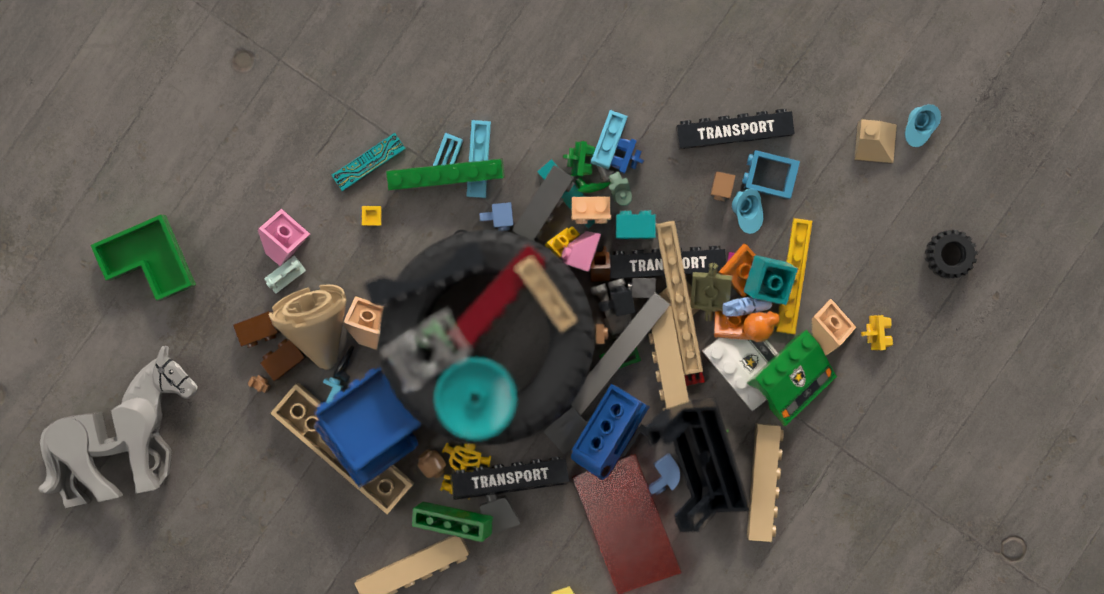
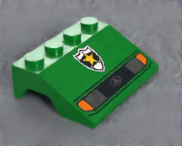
[746,329,837,426]

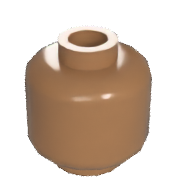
[417,449,446,478]

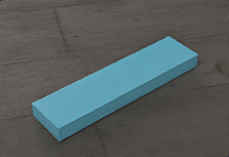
[466,120,491,198]

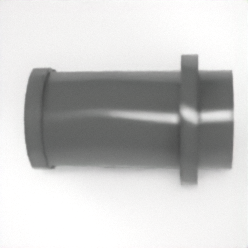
[596,165,615,182]

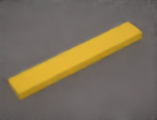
[776,218,812,335]

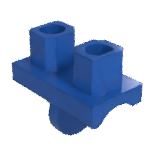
[610,138,644,174]

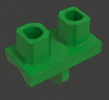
[563,141,595,177]

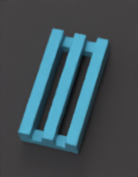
[433,133,463,166]

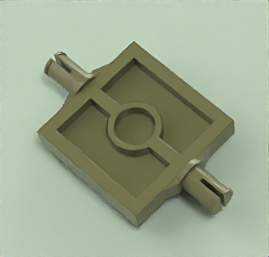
[690,263,732,321]

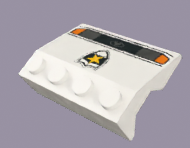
[702,338,778,411]

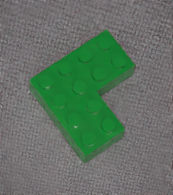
[90,214,196,301]

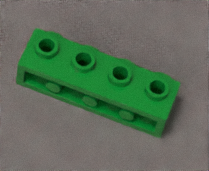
[412,501,493,542]

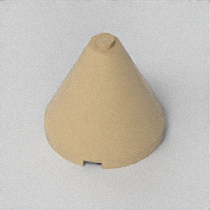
[269,285,346,370]

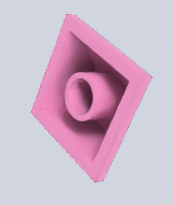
[258,209,310,266]
[562,231,601,271]

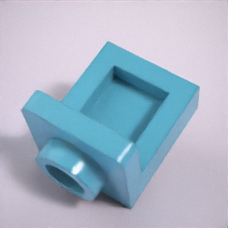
[323,377,344,403]

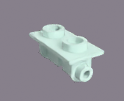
[264,255,306,294]

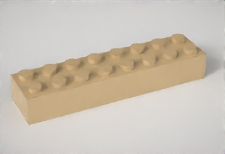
[270,383,414,514]

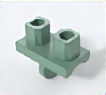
[608,172,632,206]

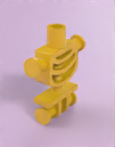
[440,442,491,500]

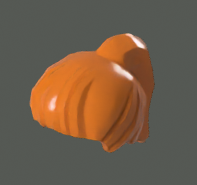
[743,311,780,342]

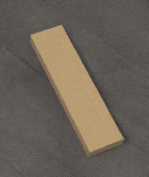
[515,256,577,332]

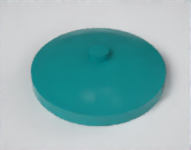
[435,358,516,439]

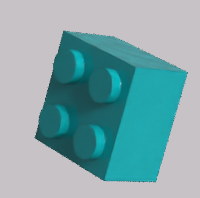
[616,211,656,239]
[744,255,798,305]

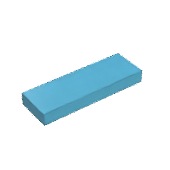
[591,110,628,169]

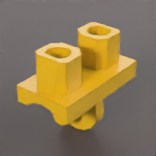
[545,226,580,258]
[861,315,893,350]

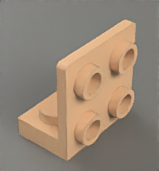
[572,197,611,224]

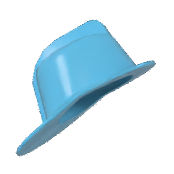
[905,104,941,147]
[732,189,763,234]

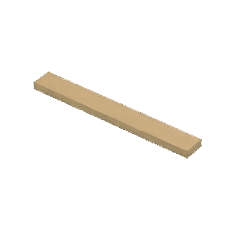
[656,220,703,375]

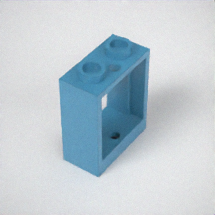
[742,150,800,200]

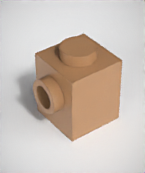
[710,171,735,202]

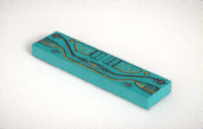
[332,133,406,191]

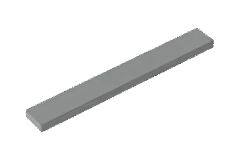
[571,293,670,415]

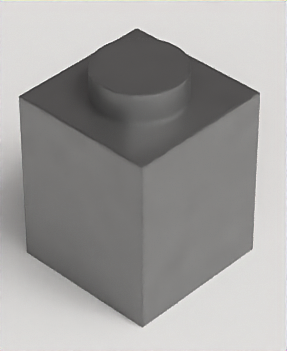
[628,278,656,298]

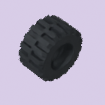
[925,230,978,279]

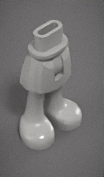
[590,278,631,340]

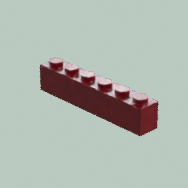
[447,244,546,350]

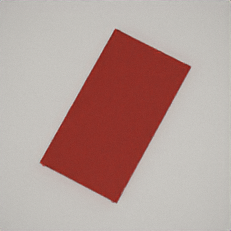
[572,454,682,594]

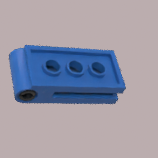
[571,384,650,480]

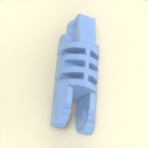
[723,297,772,316]

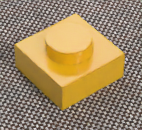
[362,206,382,226]

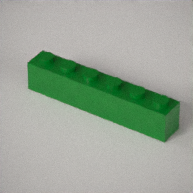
[386,158,505,190]

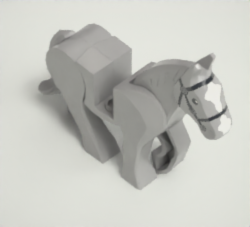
[38,346,197,508]

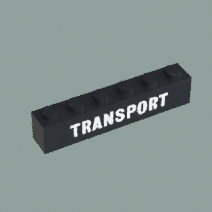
[676,109,795,149]
[610,246,726,279]
[450,457,569,500]

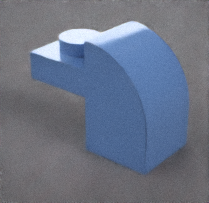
[647,453,680,495]

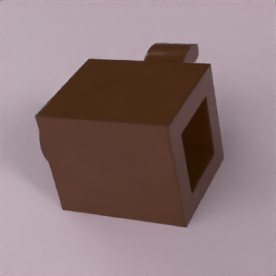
[590,246,610,282]

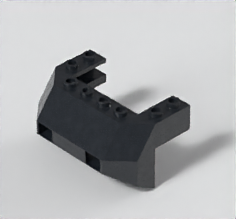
[645,398,750,532]

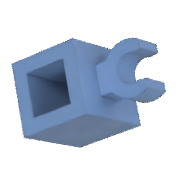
[479,202,514,231]

